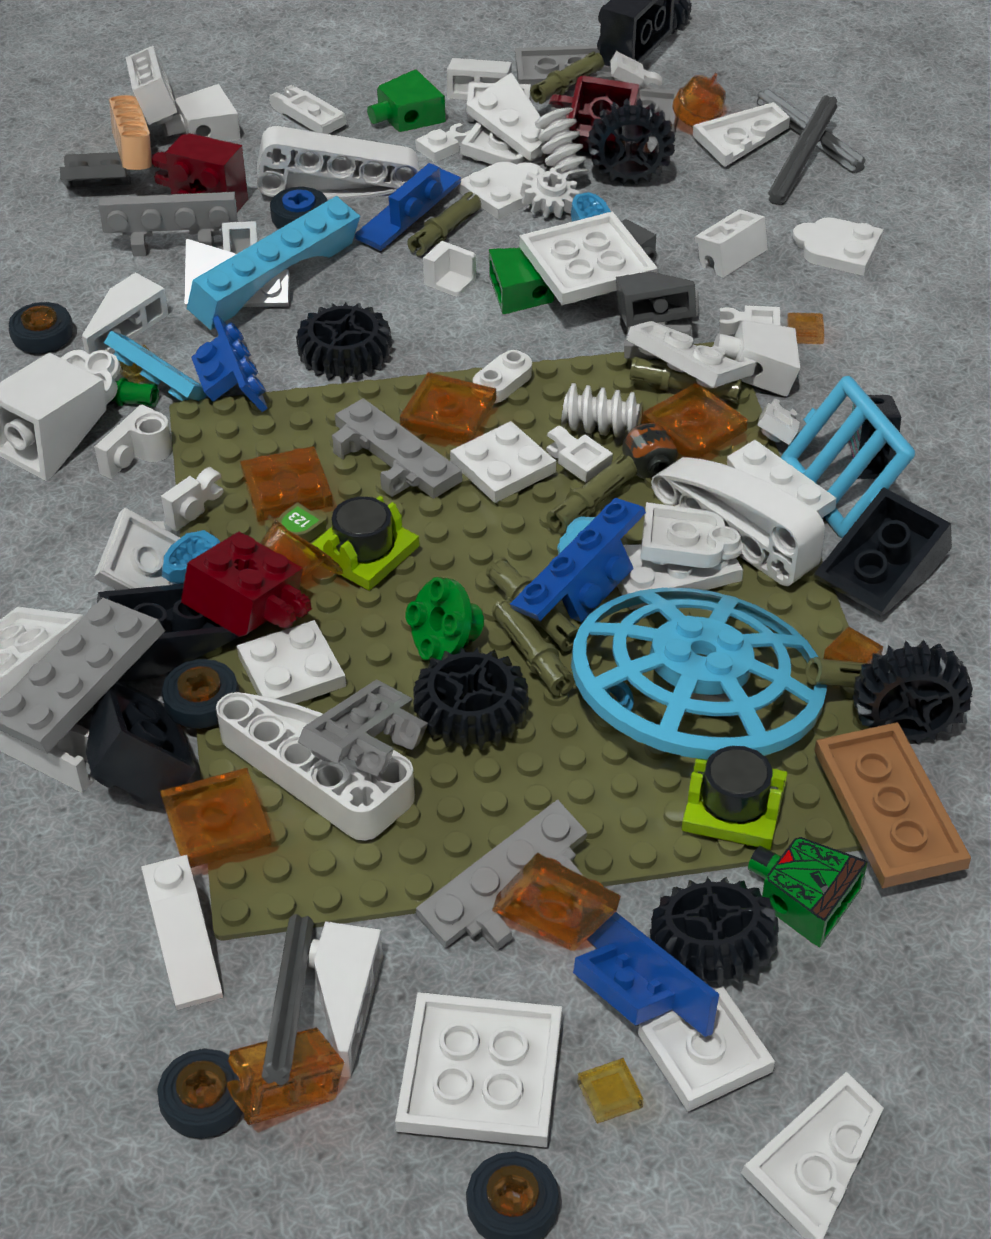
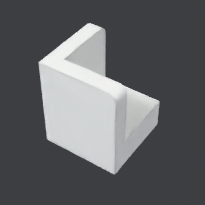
[423,241,476,297]

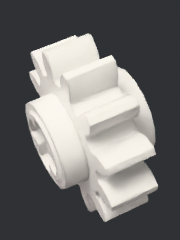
[520,167,579,218]

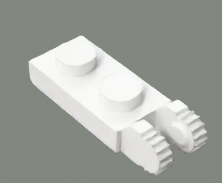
[269,85,347,134]

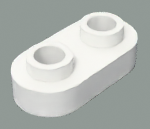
[473,350,532,404]

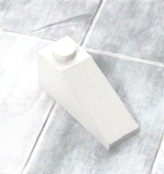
[82,272,168,355]
[141,855,223,1010]
[308,921,383,1078]

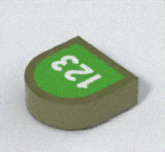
[278,502,326,545]

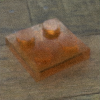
[400,372,496,444]
[641,383,748,459]
[240,446,333,522]
[160,768,272,868]
[492,852,621,951]

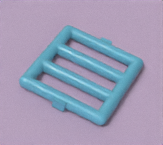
[781,376,915,538]

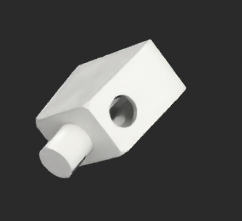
[162,84,241,141]
[713,321,800,397]

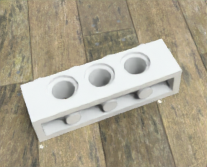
[125,46,178,125]

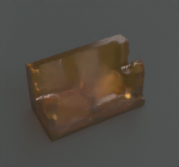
[227,1027,344,1125]

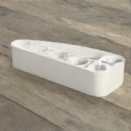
[257,126,419,199]
[651,457,825,586]
[216,692,415,841]

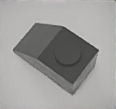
[616,271,696,328]

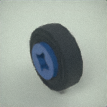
[270,187,328,229]

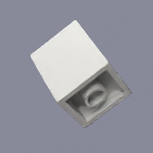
[0,352,106,481]

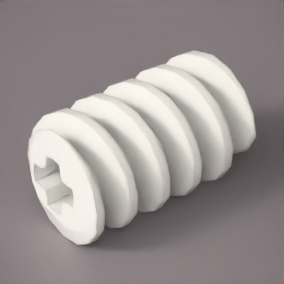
[535,108,590,180]
[561,383,642,438]

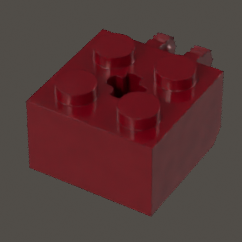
[549,75,641,153]
[152,133,248,213]
[181,531,312,637]

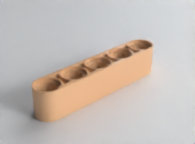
[109,95,152,170]

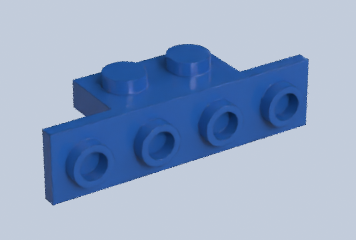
[355,163,461,251]
[191,315,268,412]
[510,498,646,622]
[573,893,719,1037]

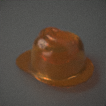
[672,73,726,128]
[260,515,343,577]

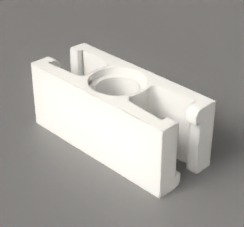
[0,724,93,793]

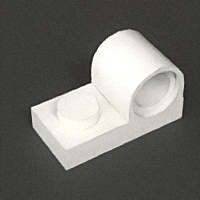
[94,405,172,479]

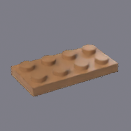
[814,722,971,889]

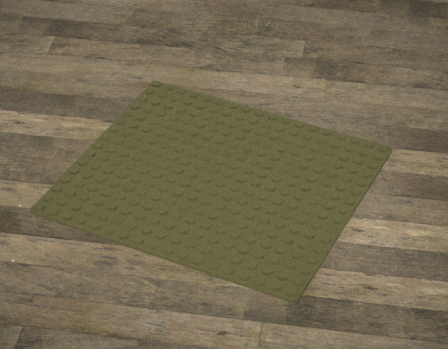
[169,342,869,941]

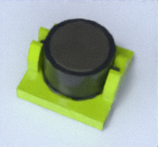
[307,496,420,591]
[682,746,788,850]

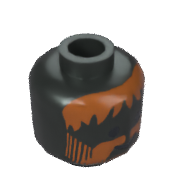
[622,423,678,479]

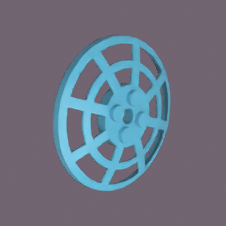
[571,588,827,760]

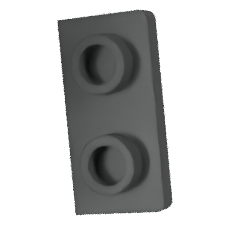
[60,152,131,188]

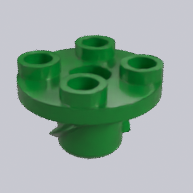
[405,577,484,660]

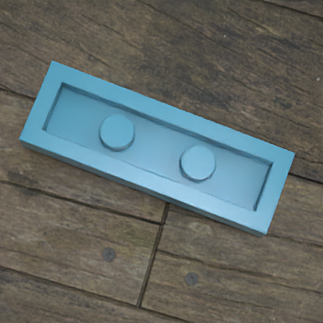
[104,331,207,401]

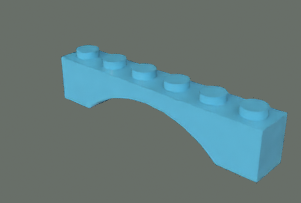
[186,196,360,330]

